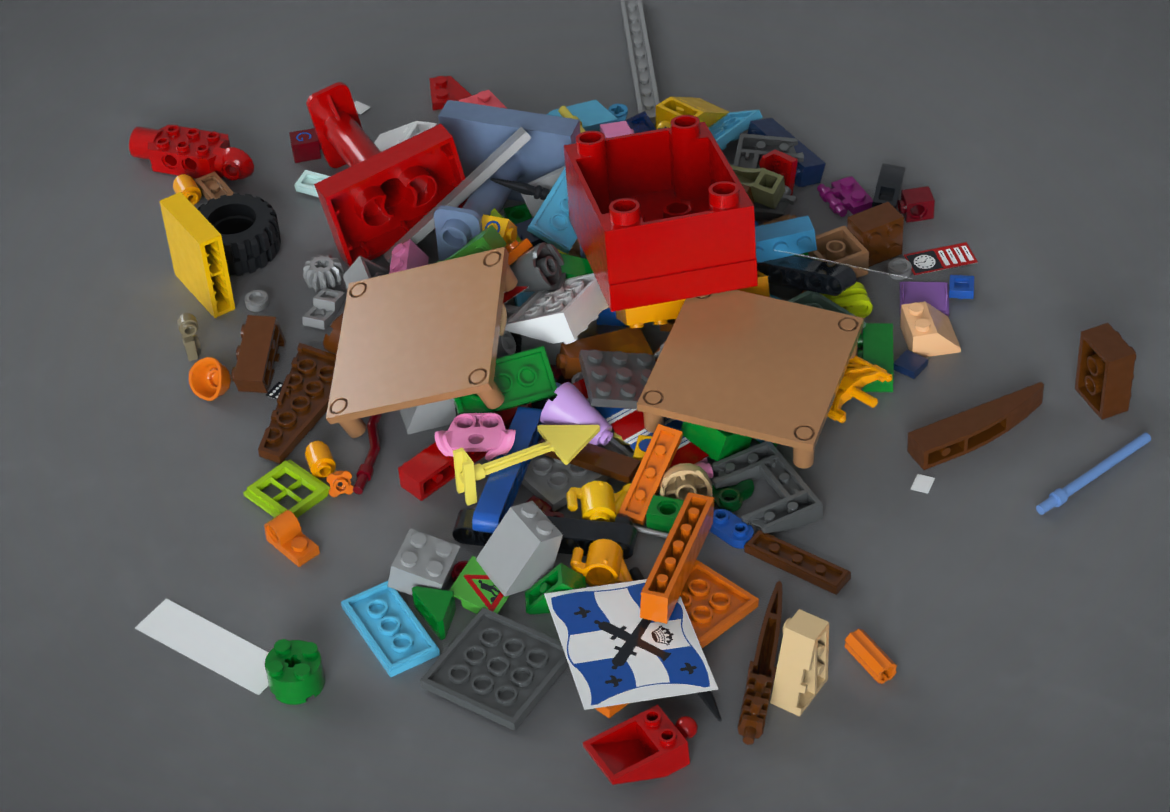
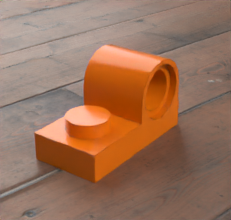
[264,510,320,567]

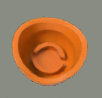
[189,357,231,401]

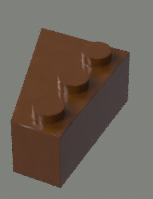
[231,315,286,393]

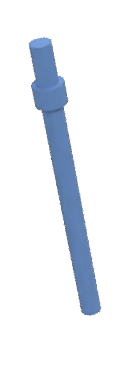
[1036,432,1151,515]

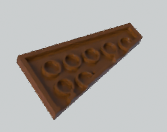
[258,343,336,464]

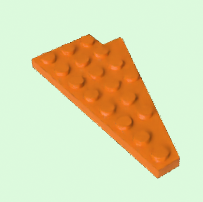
[595,559,759,718]

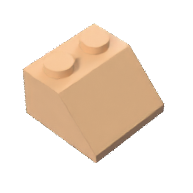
[900,301,961,357]

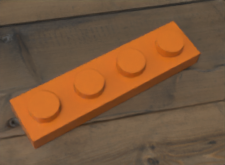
[618,424,683,526]

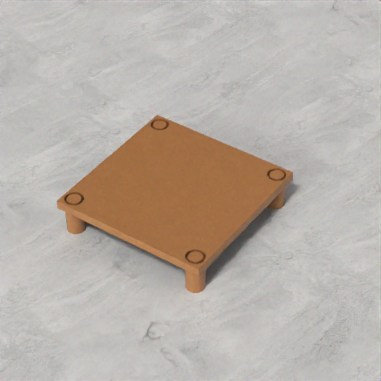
[326,247,518,438]
[637,290,864,469]

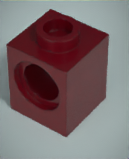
[897,186,935,223]

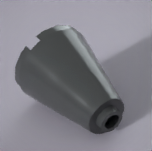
[510,242,566,292]

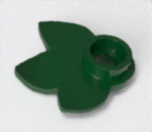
[712,479,754,512]

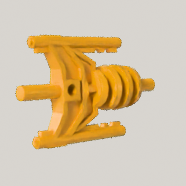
[827,355,893,423]

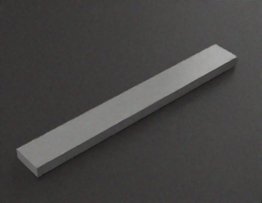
[384,127,531,264]

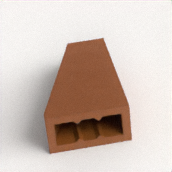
[556,328,654,379]

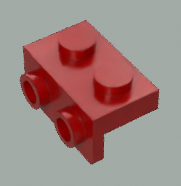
[759,149,798,195]

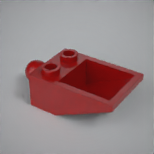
[582,704,698,785]

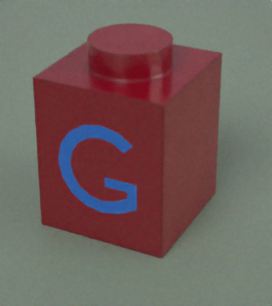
[289,128,322,163]

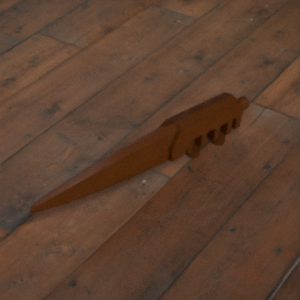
[738,581,782,745]

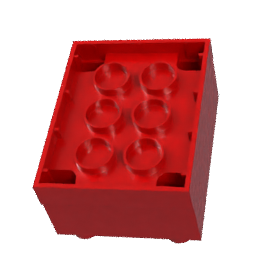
[564,115,758,312]

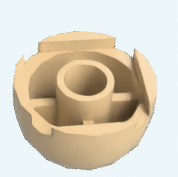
[660,463,713,500]

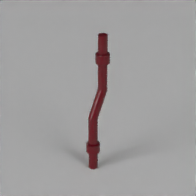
[353,413,383,494]

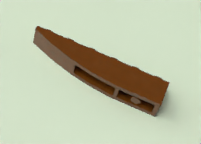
[907,382,1044,470]

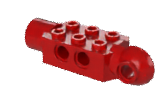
[129,124,254,180]

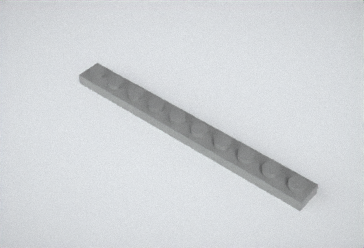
[620,0,660,125]

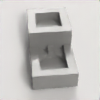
[303,288,345,330]

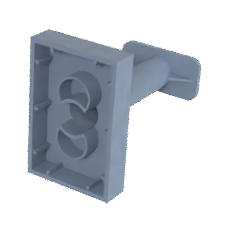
[434,100,580,261]

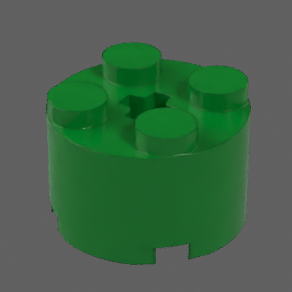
[265,639,325,705]

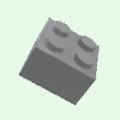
[387,528,460,596]

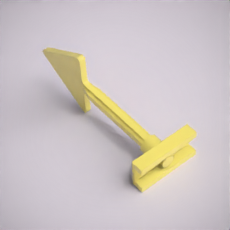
[453,425,600,506]

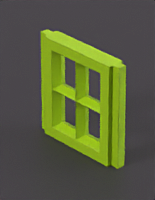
[243,460,330,518]

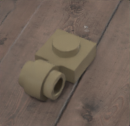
[177,313,201,361]

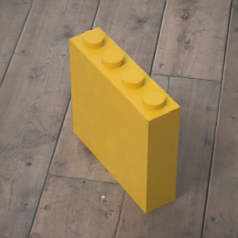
[159,192,236,318]

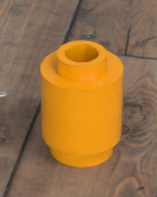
[173,174,202,205]
[305,441,336,478]

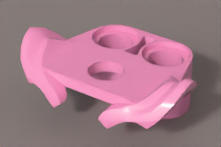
[435,413,516,461]

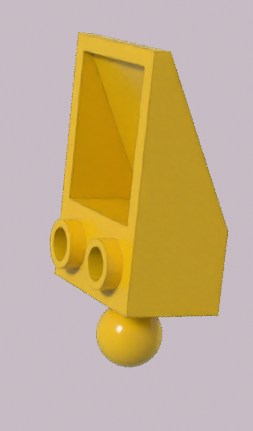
[656,96,729,130]

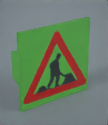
[449,555,510,614]

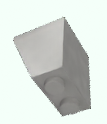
[399,399,456,434]
[476,501,563,597]

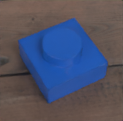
[949,275,974,299]

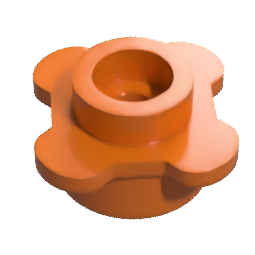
[326,471,354,497]

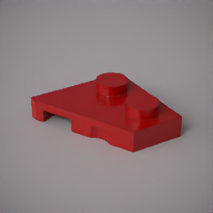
[429,76,472,110]

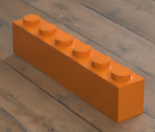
[640,492,714,624]

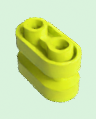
[820,282,873,318]

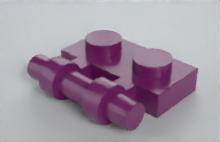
[817,176,873,217]

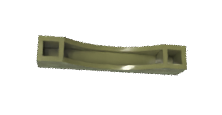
[657,128,785,209]

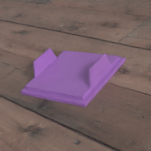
[900,282,949,316]

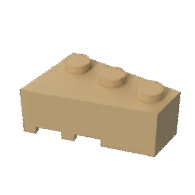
[770,609,829,717]

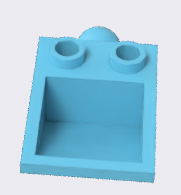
[546,99,619,132]

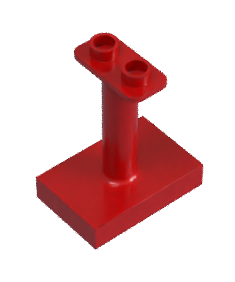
[306,82,468,268]

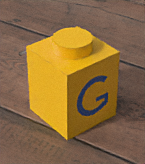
[482,214,517,246]

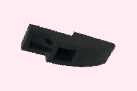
[872,163,906,209]

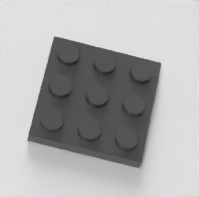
[579,350,656,409]

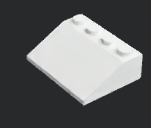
[505,273,609,344]

